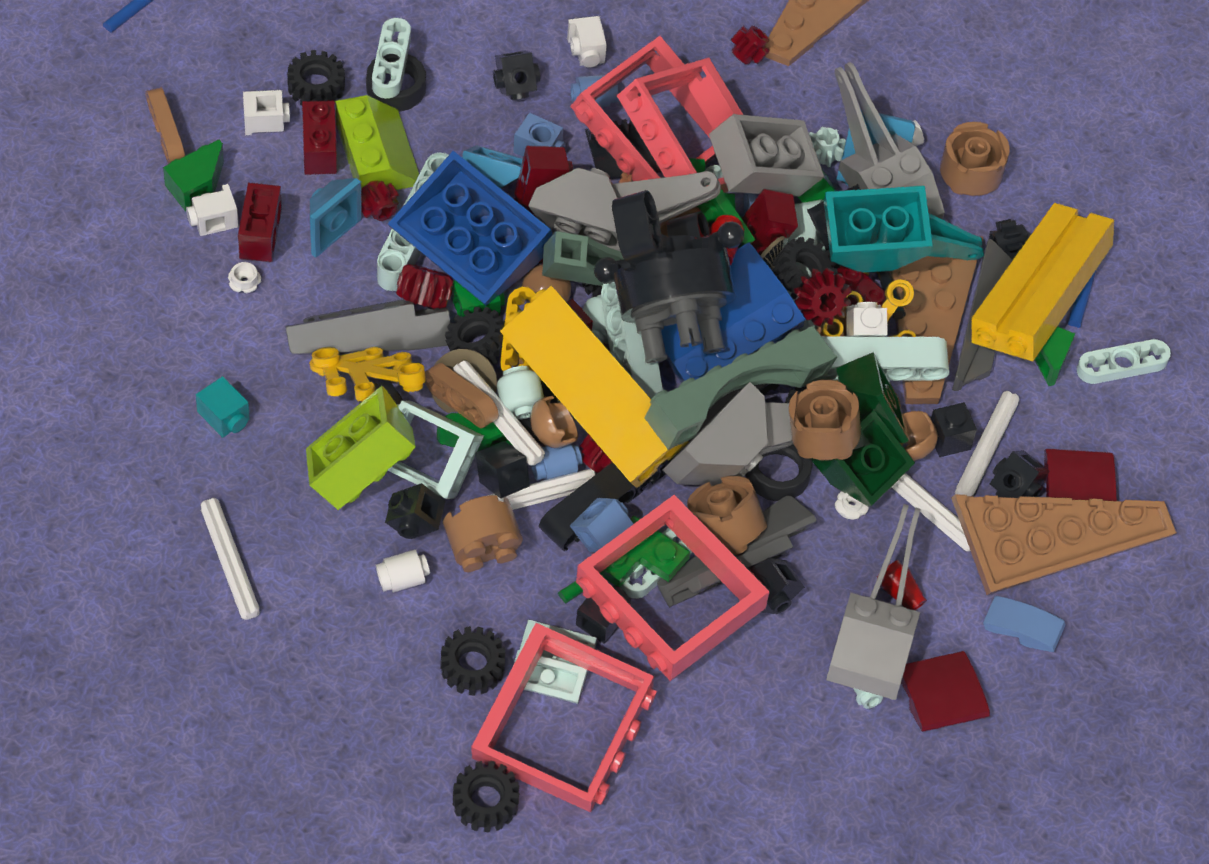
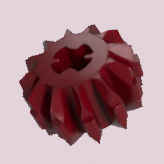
[396,264,453,309]
[794,268,852,326]

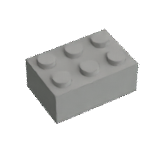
[709,114,824,196]

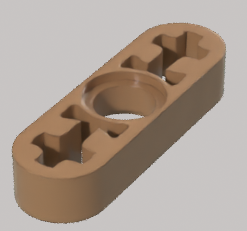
[146,87,185,164]
[425,363,499,428]

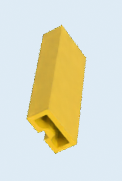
[972,203,1114,362]
[500,286,689,488]

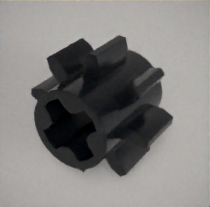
[989,219,1028,259]

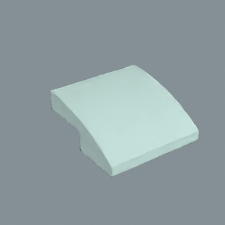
[513,620,597,704]

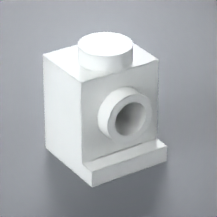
[567,16,607,67]
[243,90,290,135]
[186,184,238,236]
[846,302,887,337]

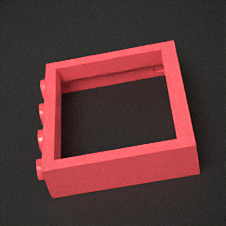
[570,36,716,181]
[617,58,743,193]
[576,495,770,681]
[471,623,657,812]

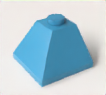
[462,145,523,188]
[310,178,361,258]

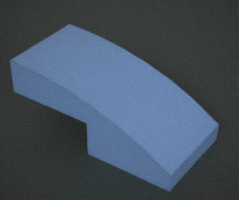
[983,596,1066,652]

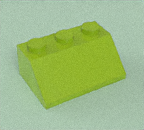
[335,95,419,190]
[306,386,416,510]

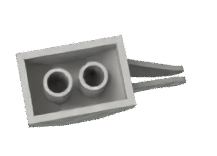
[834,62,945,220]
[528,168,721,251]
[663,382,794,486]
[826,504,921,700]

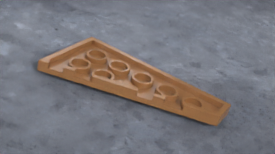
[765,0,869,66]
[890,237,983,404]

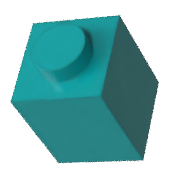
[195,376,250,438]

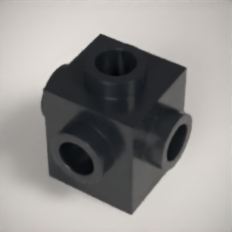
[493,50,540,100]
[989,450,1050,498]
[385,483,445,539]
[750,558,805,614]

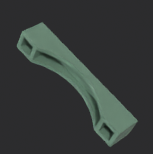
[542,231,624,286]
[644,326,837,450]

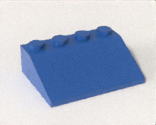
[388,150,553,306]
[661,242,806,383]

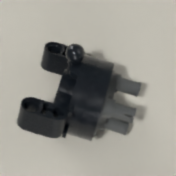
[594,190,744,363]

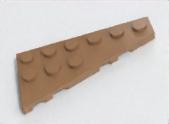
[951,494,1176,595]

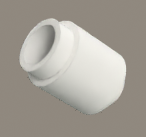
[375,549,430,593]

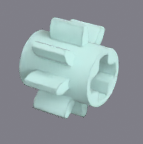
[809,127,846,167]

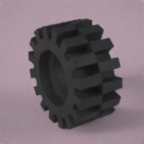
[287,50,345,106]
[772,237,837,300]
[445,307,505,365]
[440,626,506,695]
[453,761,520,832]

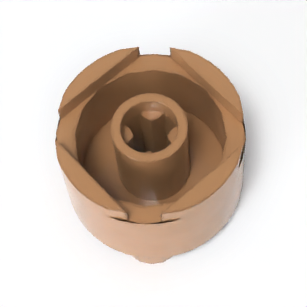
[940,122,1010,196]
[789,380,861,460]
[687,476,767,555]
[443,495,523,572]

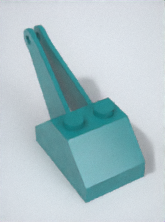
[824,186,984,273]

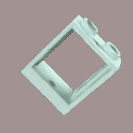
[388,400,484,499]

